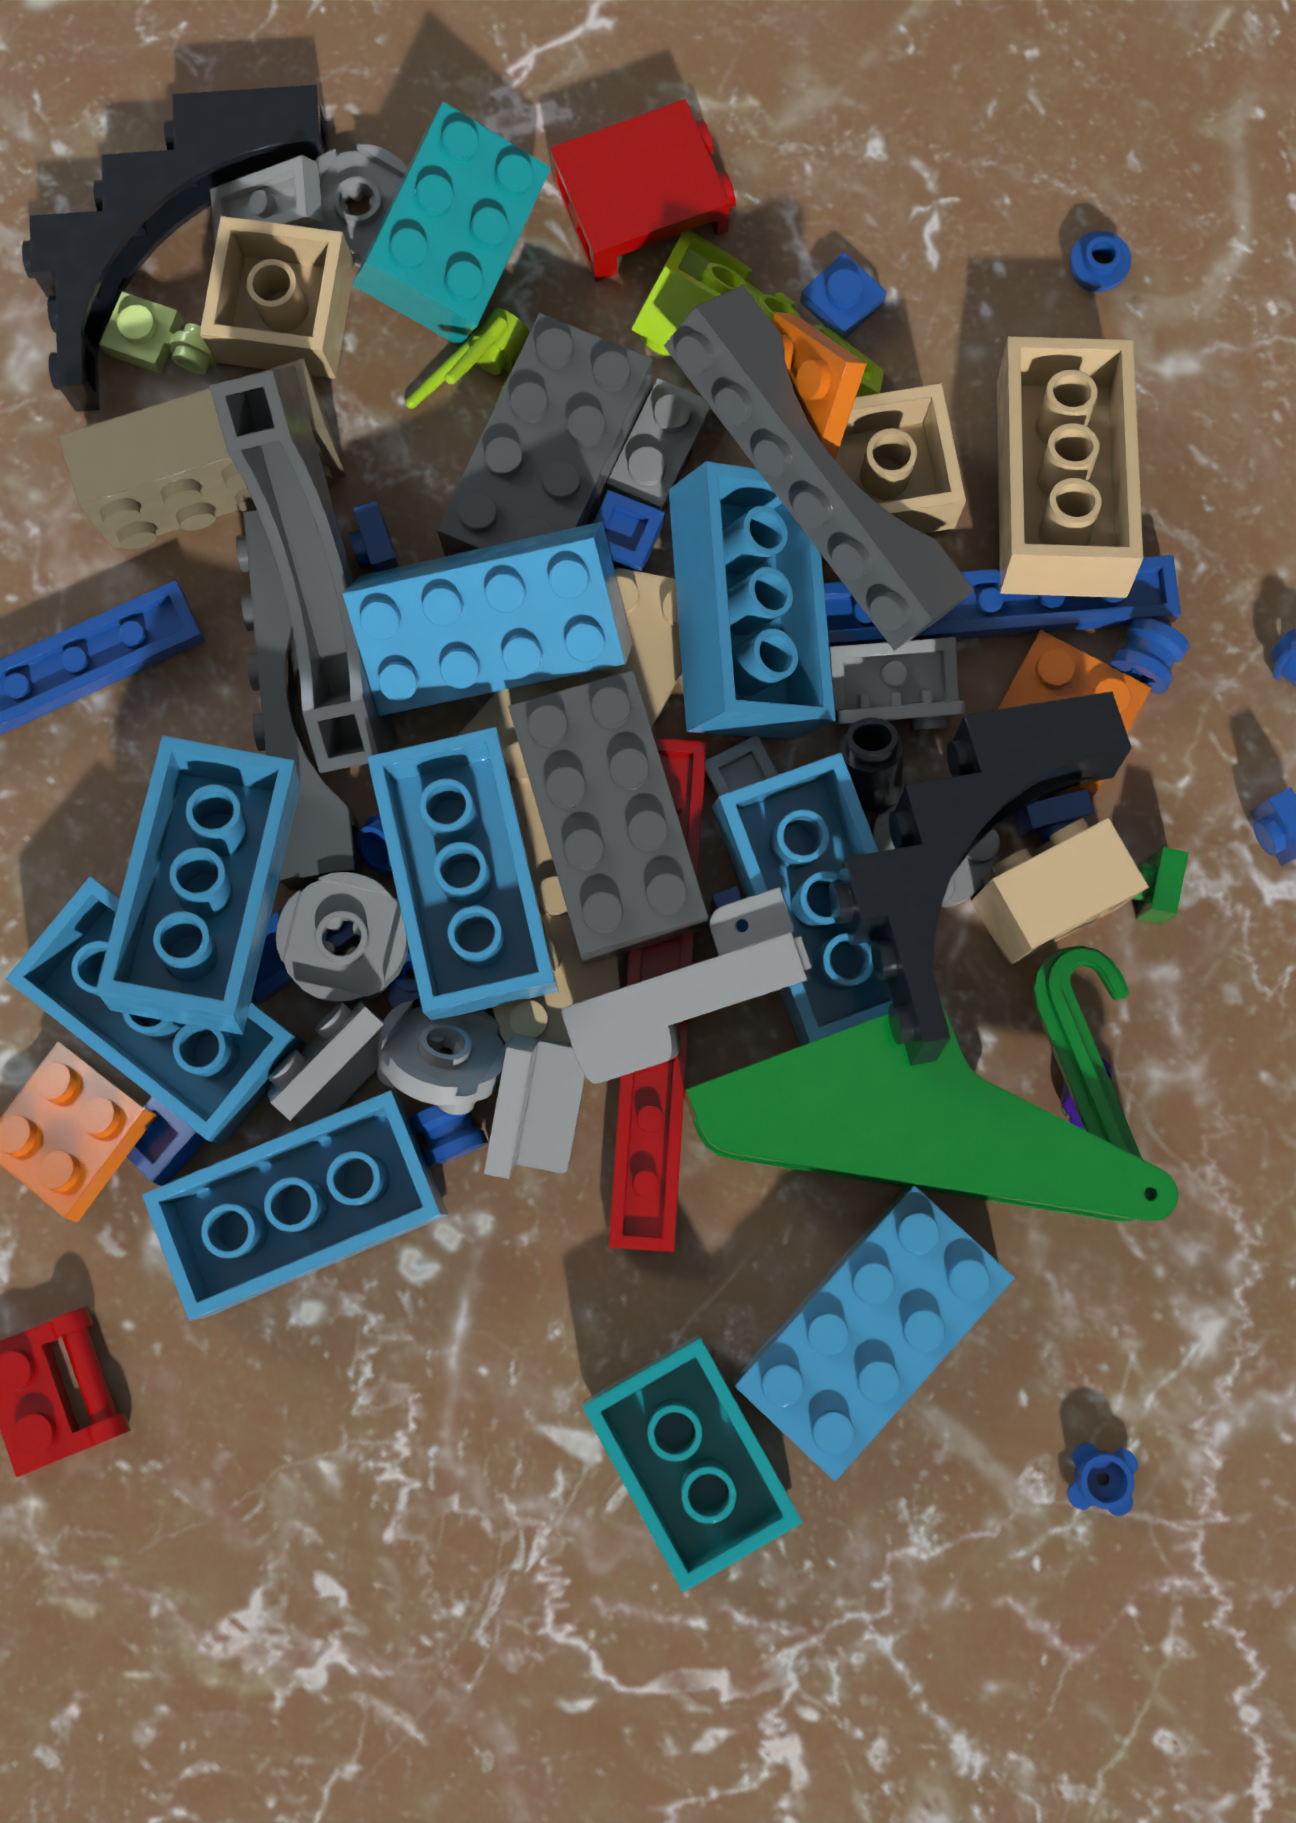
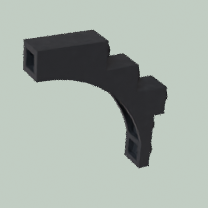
[22,85,328,412]
[829,691,1132,1065]

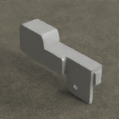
[562,887,813,1084]

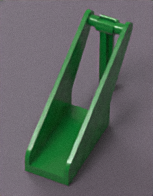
[684,945,1179,1222]

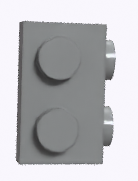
[829,637,965,730]
[266,1000,384,1126]

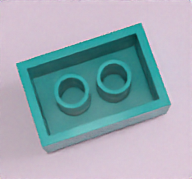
[351,101,551,346]
[582,1334,803,1593]

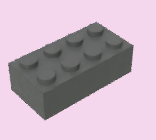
[437,313,653,556]
[508,670,708,965]

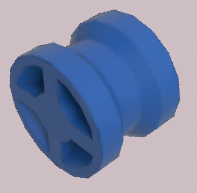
[1109,617,1190,694]
[409,1105,489,1167]

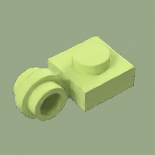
[99,291,217,375]

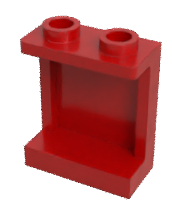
[550,99,736,282]

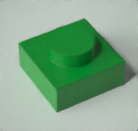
[1133,847,1189,924]

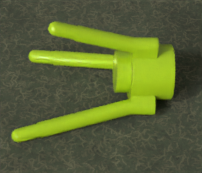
[405,308,530,409]

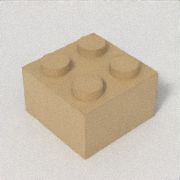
[200,216,355,379]
[835,383,966,533]
[972,818,1148,967]

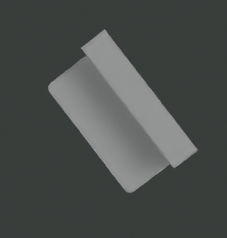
[484,1033,586,1179]

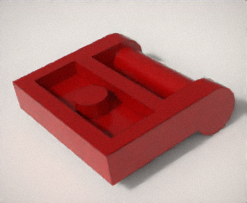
[0,1306,131,1478]

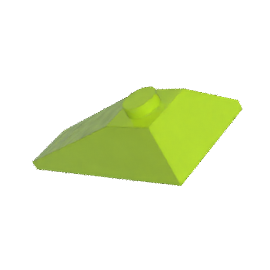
[631,230,885,397]

